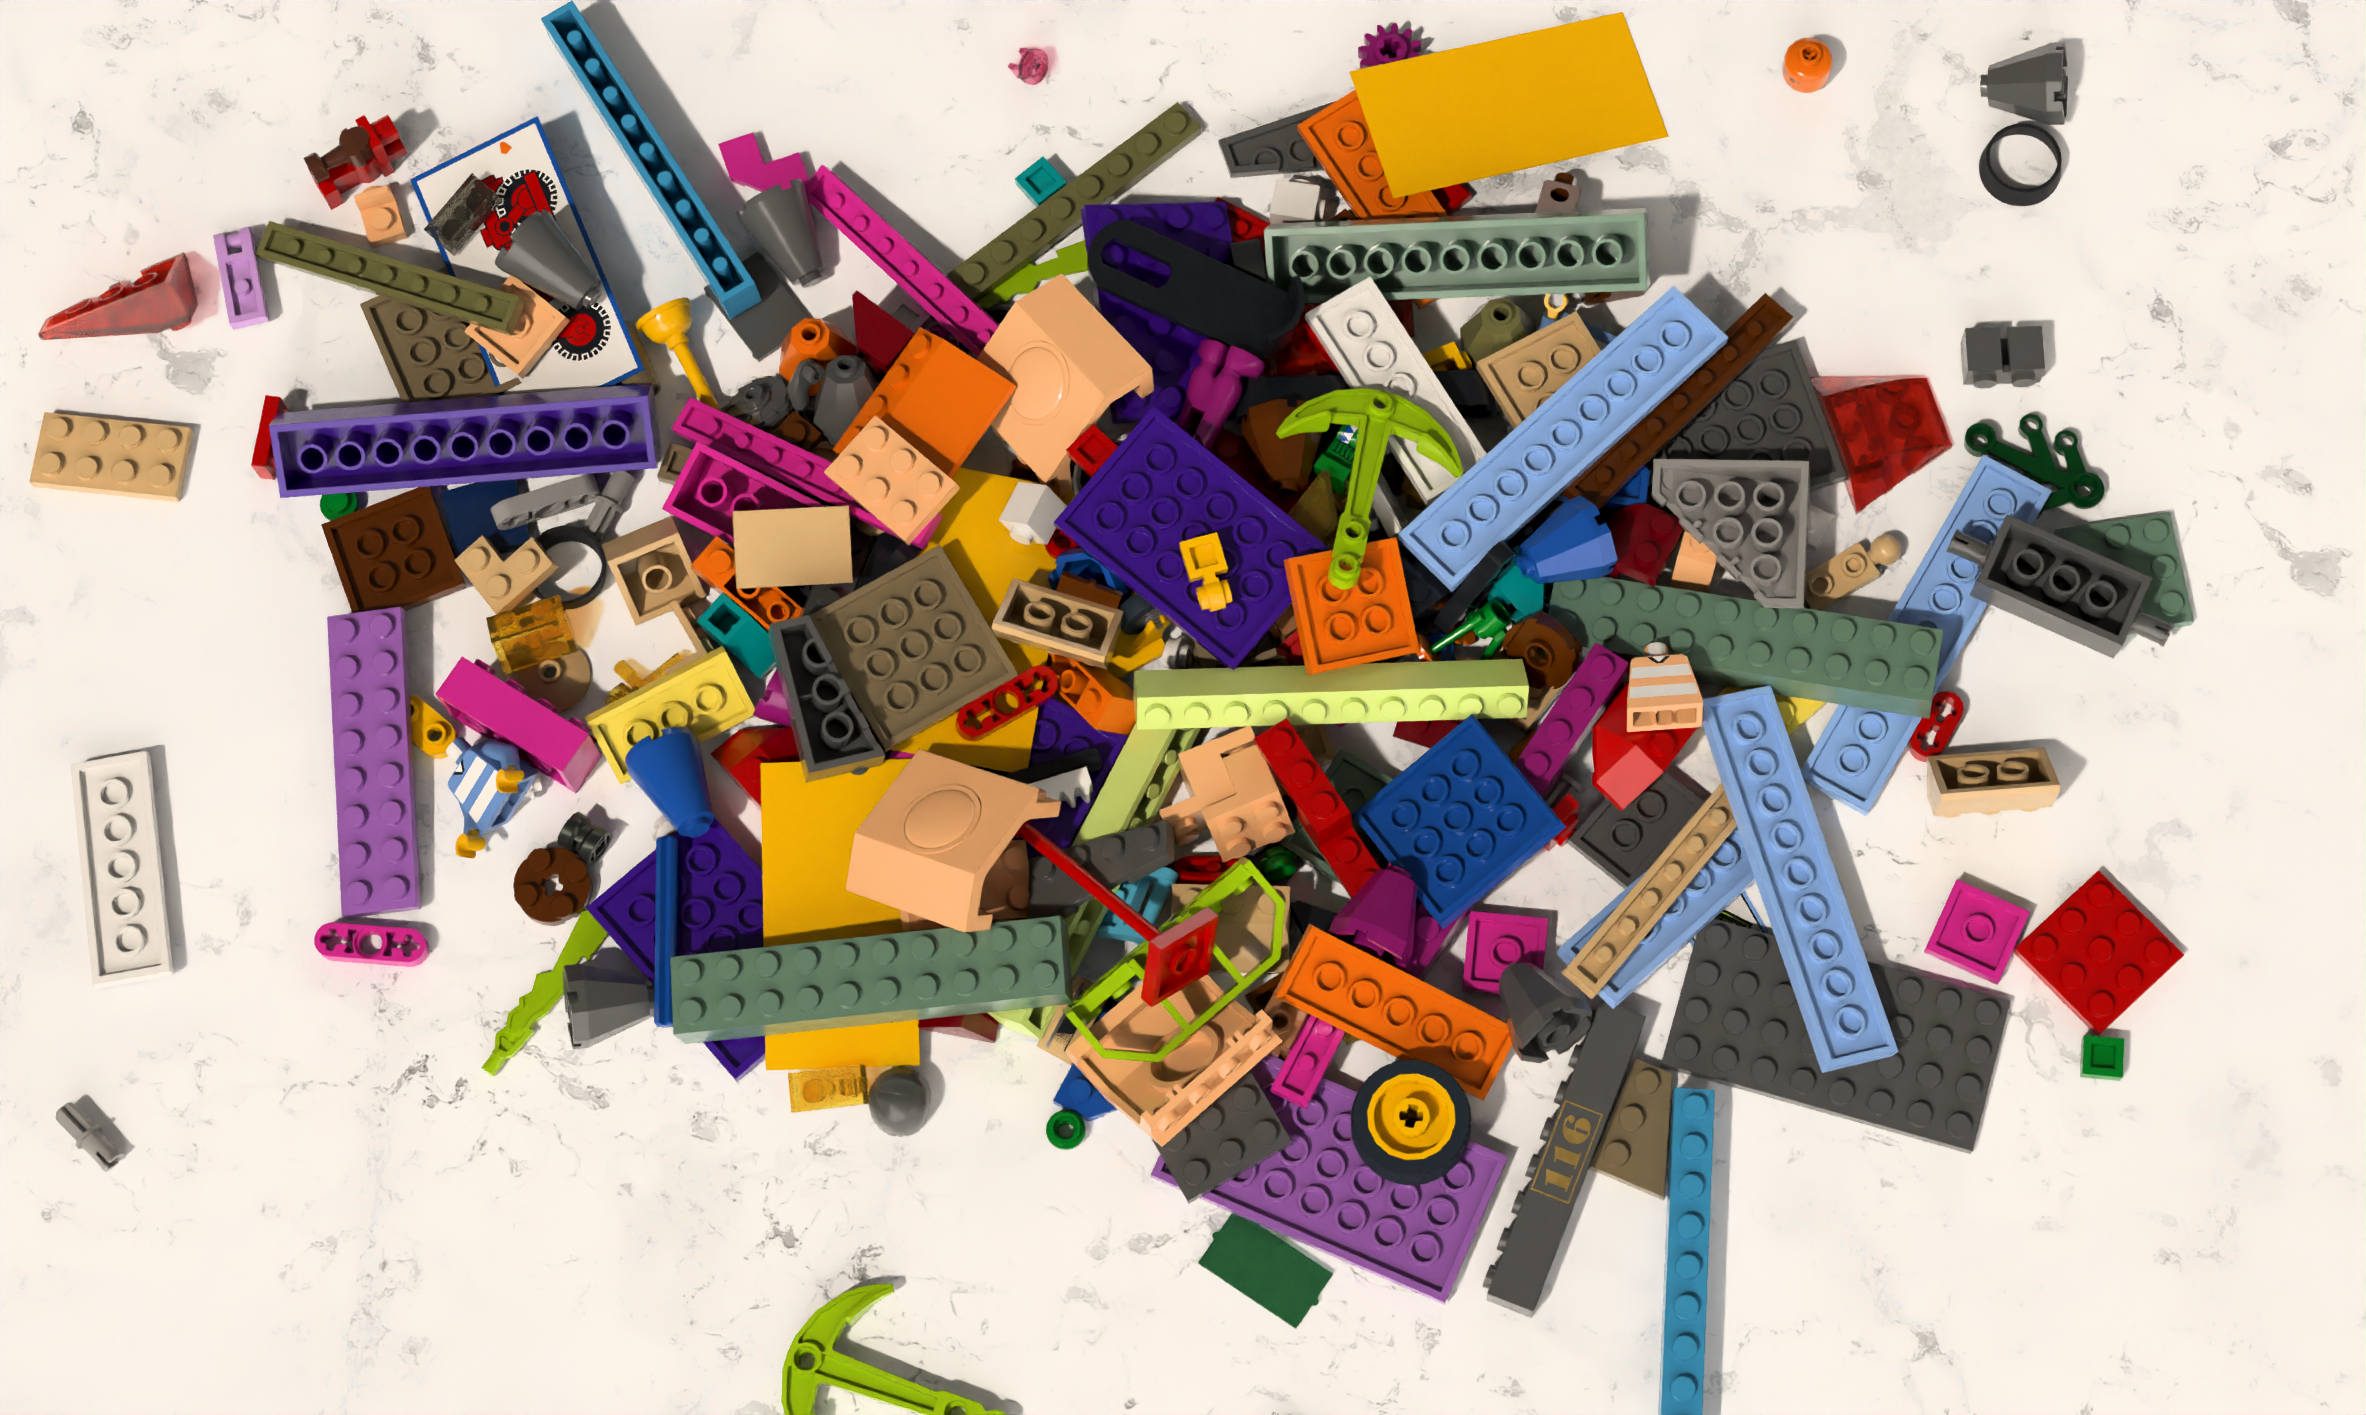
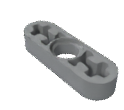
[491,475,601,530]

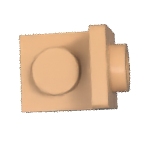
[354,185,408,249]

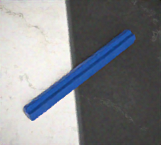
[654,836,678,1028]

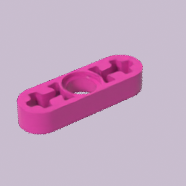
[314,922,429,967]

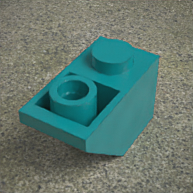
[1486,545,1544,626]
[697,593,775,680]

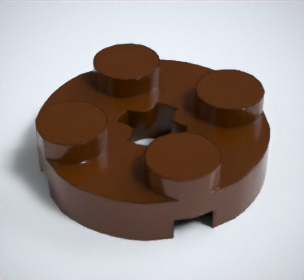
[1503,611,1582,689]
[513,847,593,926]

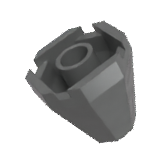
[1980,43,2068,125]
[813,355,880,447]
[1498,962,1592,1064]
[562,964,654,1050]

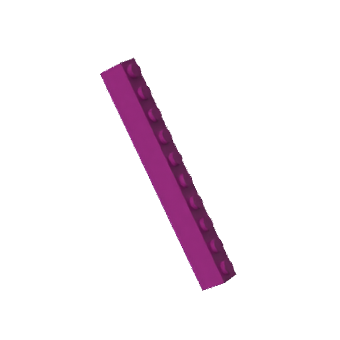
[1399,642,1630,981]

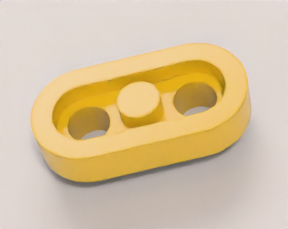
[410,695,458,759]

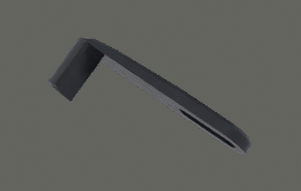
[1087,220,1305,360]

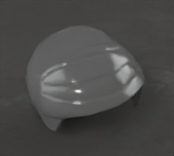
[868,1066,931,1137]

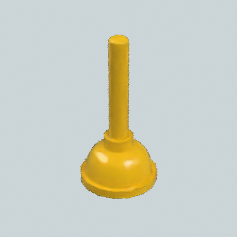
[635,297,721,411]

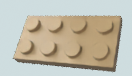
[29,412,194,502]

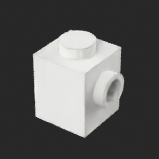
[1270,179,1327,224]
[999,481,1067,545]

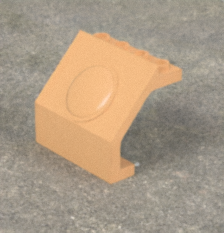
[976,273,1154,498]
[846,749,1061,933]
[1066,974,1282,1147]

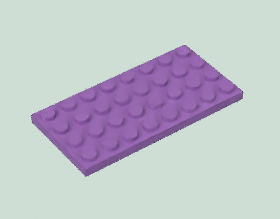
[1151,1054,1508,1305]

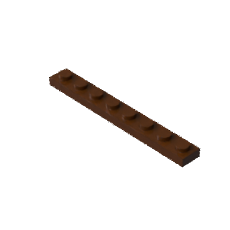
[1562,293,1794,510]

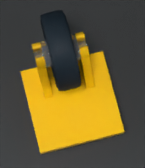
[1105,588,1170,679]

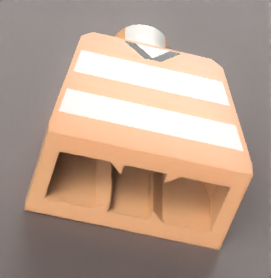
[1626,642,1703,732]

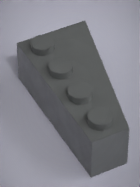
[768,615,885,783]

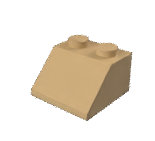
[601,515,706,626]

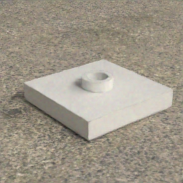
[1370,470,1409,537]

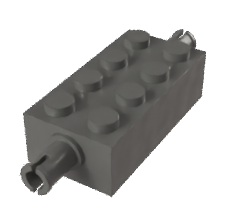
[1946,514,2174,659]

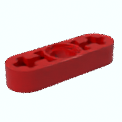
[955,665,1058,741]

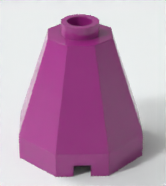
[1328,866,1417,968]

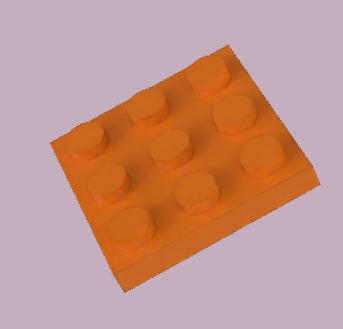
[1283,537,1420,675]

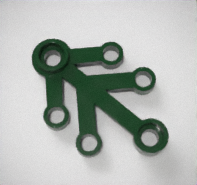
[1964,414,2104,520]

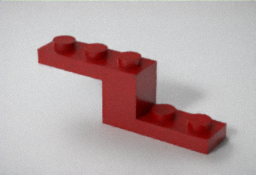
[1253,718,1380,898]

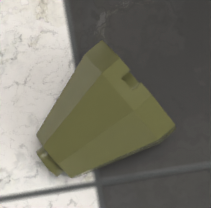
[1460,298,1536,370]

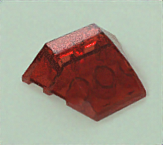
[1810,377,1952,515]

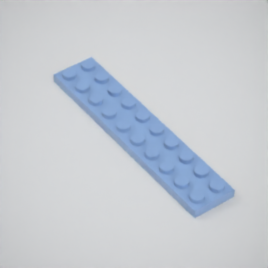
[1398,286,1728,592]
[1801,454,2052,816]
[1702,685,1899,1073]

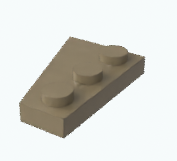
[1589,1058,1672,1200]

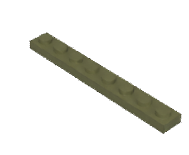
[947,102,1201,303]
[255,221,526,336]

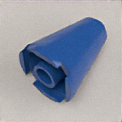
[625,727,714,837]

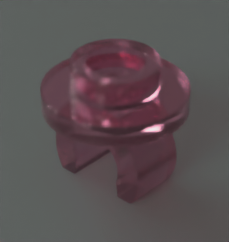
[1008,48,1049,85]

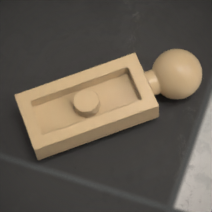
[1804,535,1901,611]

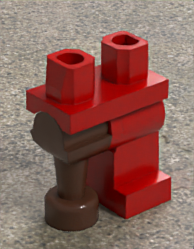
[303,115,407,210]

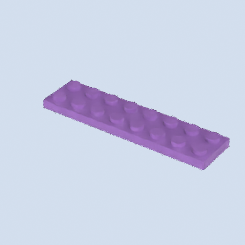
[327,607,421,918]

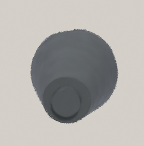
[735,179,826,288]
[495,209,602,310]

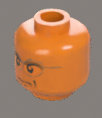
[1782,38,1833,93]

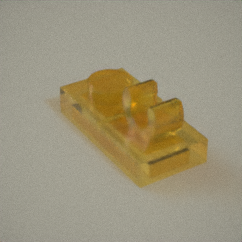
[788,1064,870,1113]

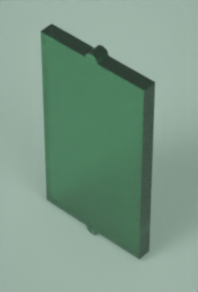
[1198,1213,1333,1329]

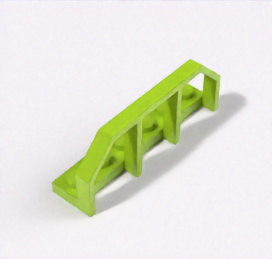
[1062,857,1285,1063]

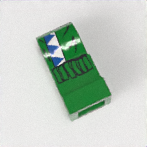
[1314,425,1358,495]

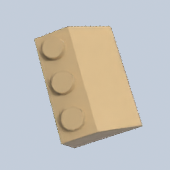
[991,578,1124,669]
[1927,747,2060,818]
[1171,884,1291,974]

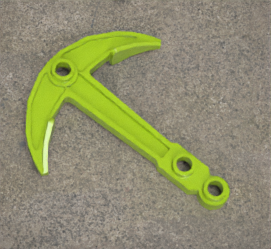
[1276,388,1463,589]
[781,1284,1006,1415]

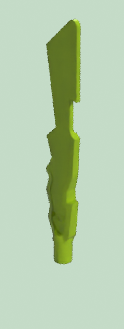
[928,240,1088,322]
[481,910,608,1077]

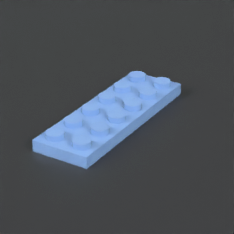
[1557,826,1756,1009]

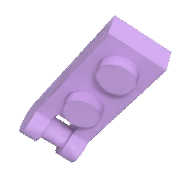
[213,226,269,330]

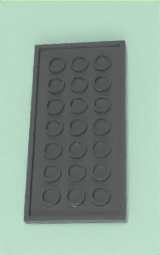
[1507,340,1847,526]
[1660,919,2010,1154]

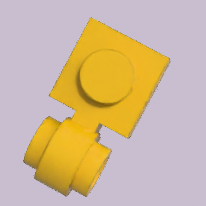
[1179,532,1232,612]

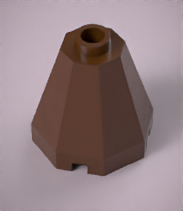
[1242,399,1322,498]

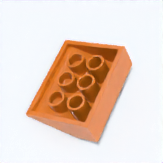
[833,327,1017,479]

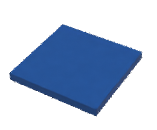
[1351,714,1566,929]

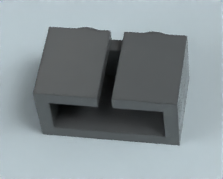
[1960,326,2045,389]

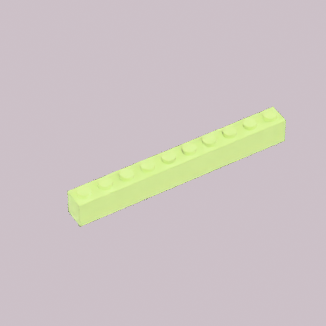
[1133,659,1529,730]
[988,722,1201,1040]

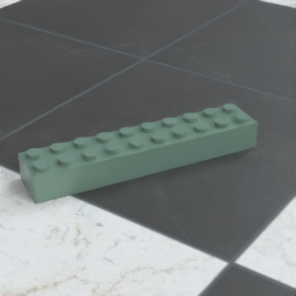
[1264,208,1651,303]
[1543,577,1944,719]
[670,916,1073,1044]

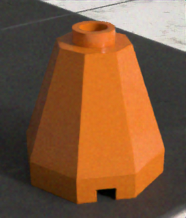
[779,318,858,398]

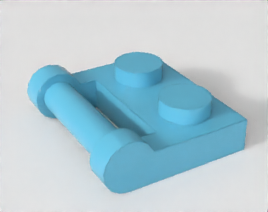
[1095,867,1179,945]

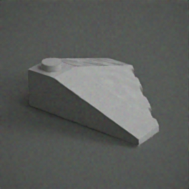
[1652,459,1810,609]

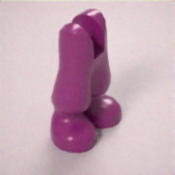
[1176,339,1265,450]

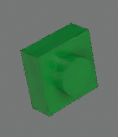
[2080,1035,2124,1081]

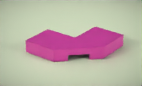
[718,132,809,192]

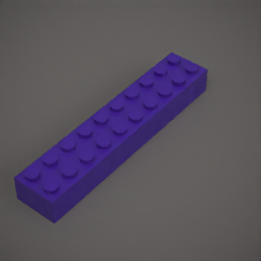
[269,383,662,498]

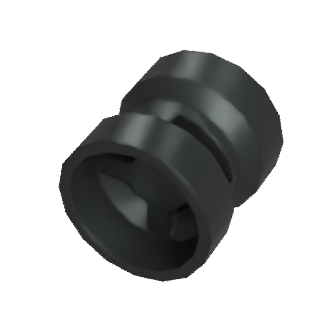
[557,812,612,865]

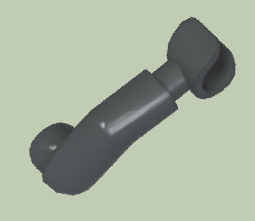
[787,358,825,422]

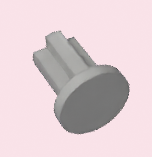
[1544,772,1585,809]

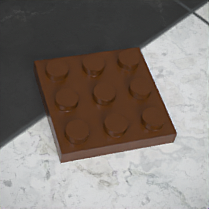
[321,486,467,613]

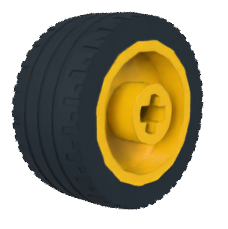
[1351,1059,1472,1185]

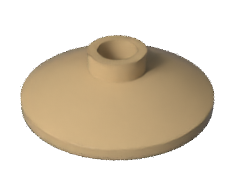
[514,640,591,714]

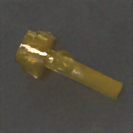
[604,652,684,706]

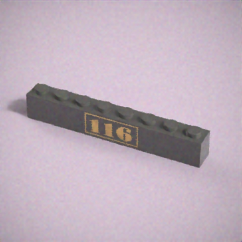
[1482,999,1646,1318]

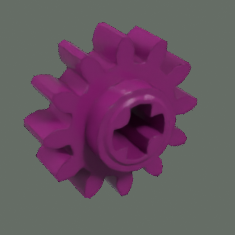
[1358,23,1422,69]

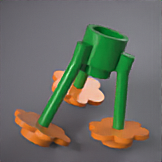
[1416,599,1511,662]

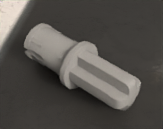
[582,471,635,541]
[55,1102,124,1172]

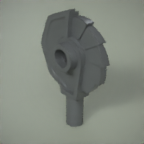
[720,376,791,431]

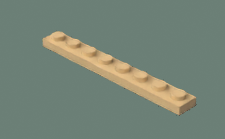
[1561,782,1737,999]

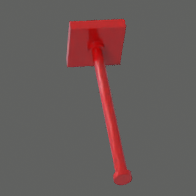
[1014,819,1219,1007]

